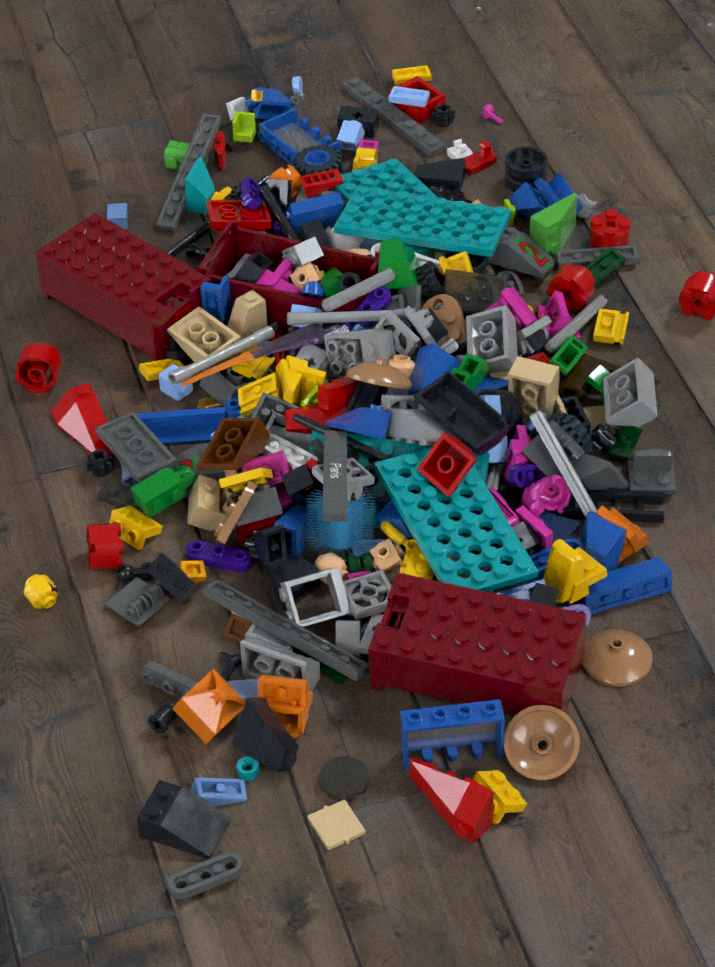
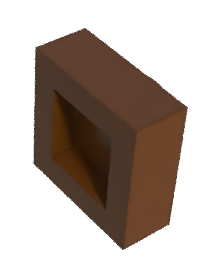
[223,613,253,642]

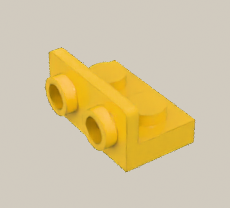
[109,506,163,550]

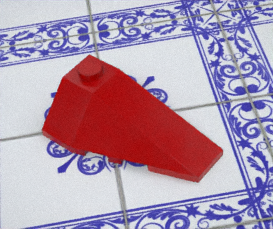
[51,383,116,457]
[284,404,354,435]
[410,758,494,844]

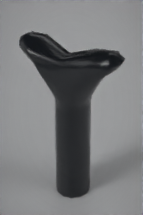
[219,652,242,682]

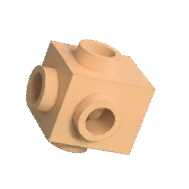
[290,262,323,292]
[370,538,406,575]

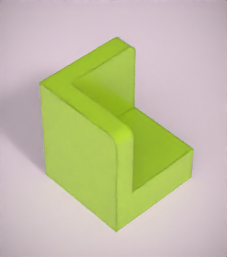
[232,111,256,143]

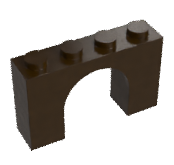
[559,353,661,428]

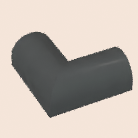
[251,392,300,433]

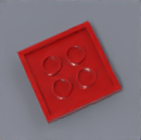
[206,200,272,232]

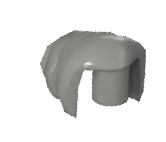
[576,193,597,218]

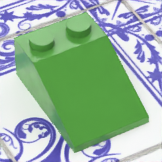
[530,193,578,256]

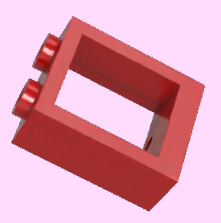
[389,76,446,124]

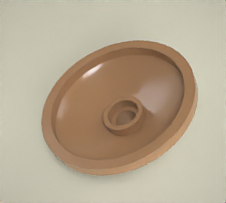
[346,358,412,389]
[581,629,653,687]
[504,705,580,781]

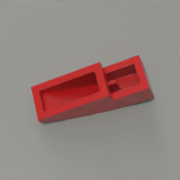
[318,377,359,410]

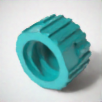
[236,756,259,781]

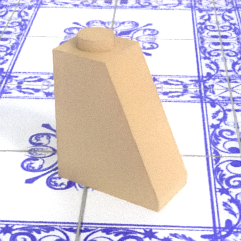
[227,290,267,340]

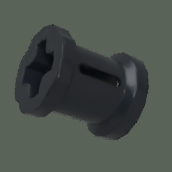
[147,700,179,733]

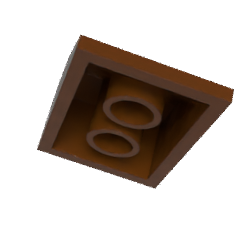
[196,418,270,470]

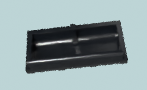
[414,371,509,455]

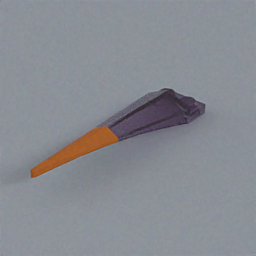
[181,323,349,387]

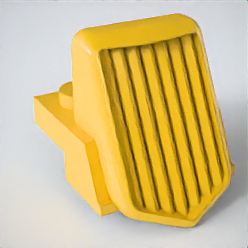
[276,355,327,406]
[543,539,608,604]

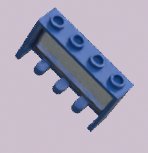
[258,108,341,166]
[400,700,505,769]

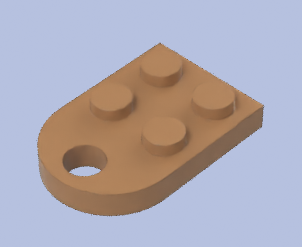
[421,294,467,351]
[214,481,257,545]

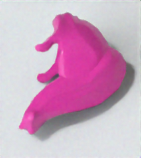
[521,474,572,518]

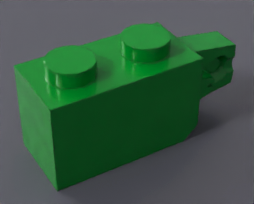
[131,467,197,518]

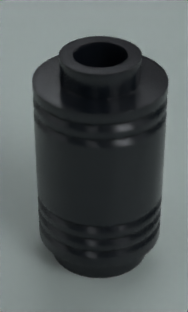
[339,272,362,291]

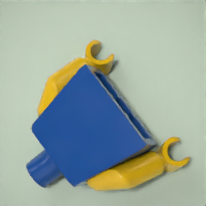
[375,492,429,553]

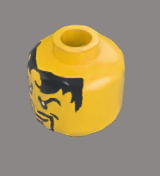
[23,574,59,609]

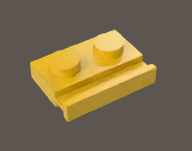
[593,308,629,345]
[231,346,275,380]
[238,372,282,418]
[219,467,273,493]

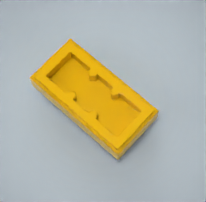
[392,65,432,86]
[139,359,184,381]

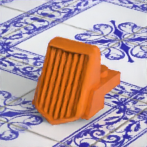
[596,505,650,564]
[258,675,313,739]

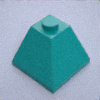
[185,157,215,215]

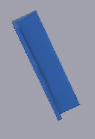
[138,407,226,445]
[582,557,672,614]

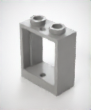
[279,567,351,627]

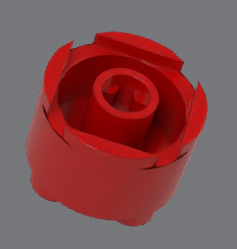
[590,209,631,248]
[546,263,595,313]
[679,271,715,320]
[15,343,62,393]
[86,523,124,570]

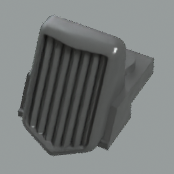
[626,448,676,495]

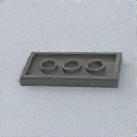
[95,411,178,483]

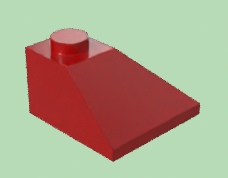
[416,432,477,497]

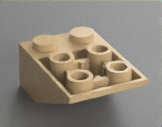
[187,474,243,530]

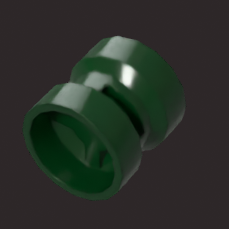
[347,552,373,574]

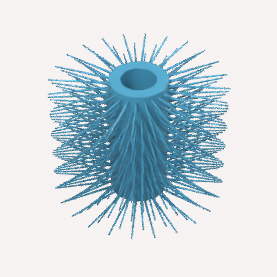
[306,487,376,557]

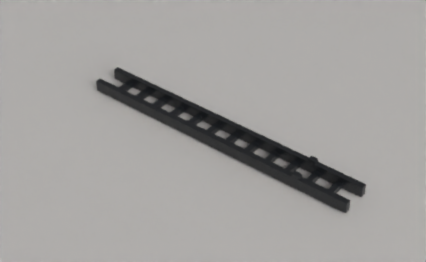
[368,480,664,523]

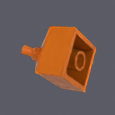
[172,669,246,744]

